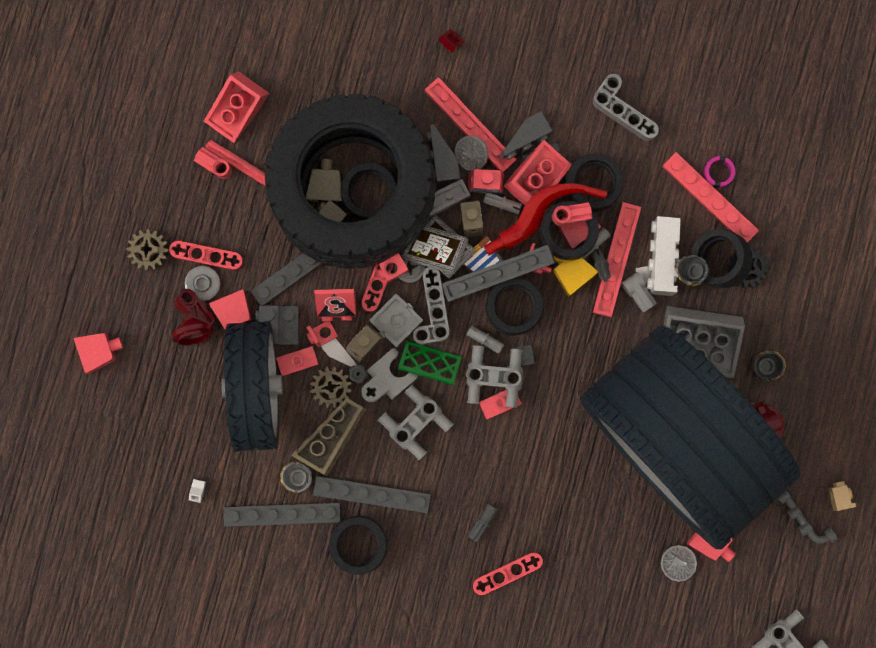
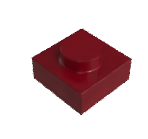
[438,29,464,53]

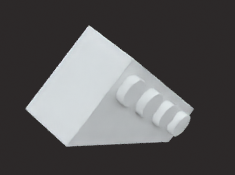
[647,216,680,296]

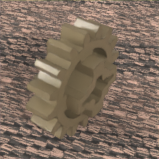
[126,229,169,271]
[310,367,352,408]

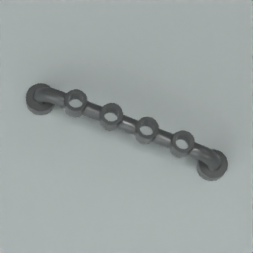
[778,490,839,544]

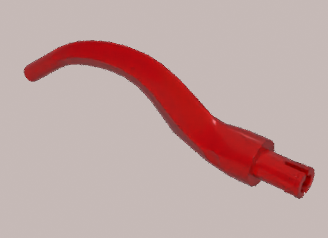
[483,183,607,256]

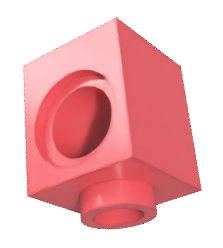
[378,253,409,282]

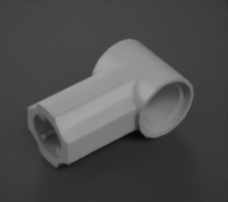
[621,272,657,313]

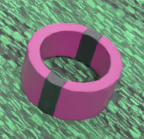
[703,156,735,188]

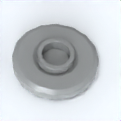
[455,136,489,171]
[184,266,221,301]
[660,545,697,582]

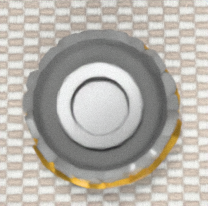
[280,461,312,493]

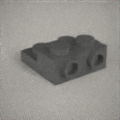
[255,306,299,345]

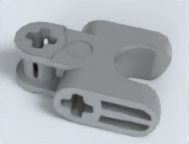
[361,348,419,403]

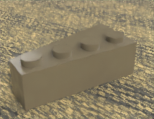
[291,398,367,476]

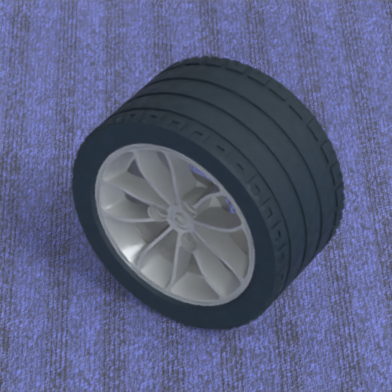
[580,326,800,550]

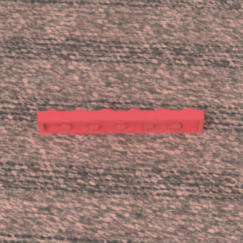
[424,77,516,172]
[662,152,759,243]
[593,202,641,318]

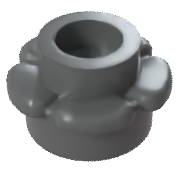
[349,364,368,383]

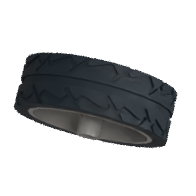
[222,321,283,452]

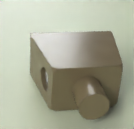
[306,159,343,204]
[459,200,483,238]
[346,324,383,363]

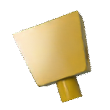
[553,257,598,297]

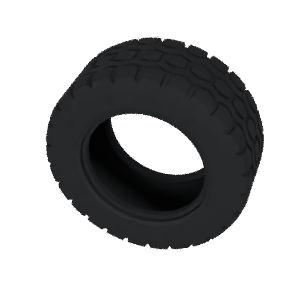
[265,94,436,269]

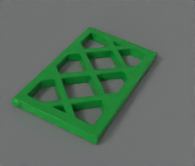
[398,340,462,385]

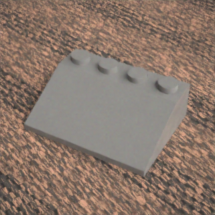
[663,306,745,378]

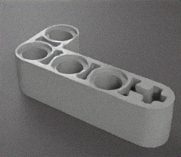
[593,74,659,141]
[413,267,449,345]

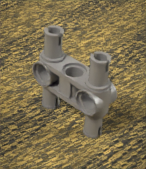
[466,345,523,408]
[377,384,454,460]
[752,610,829,648]

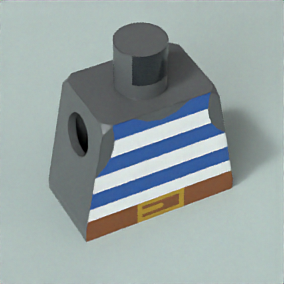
[463,236,503,272]

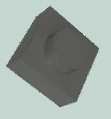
[512,345,535,366]

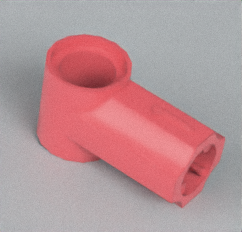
[194,147,232,179]
[552,202,592,226]

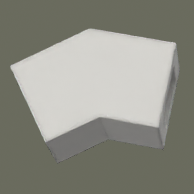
[189,479,206,503]

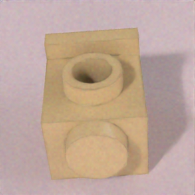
[828,481,856,511]

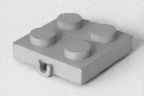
[369,294,423,348]

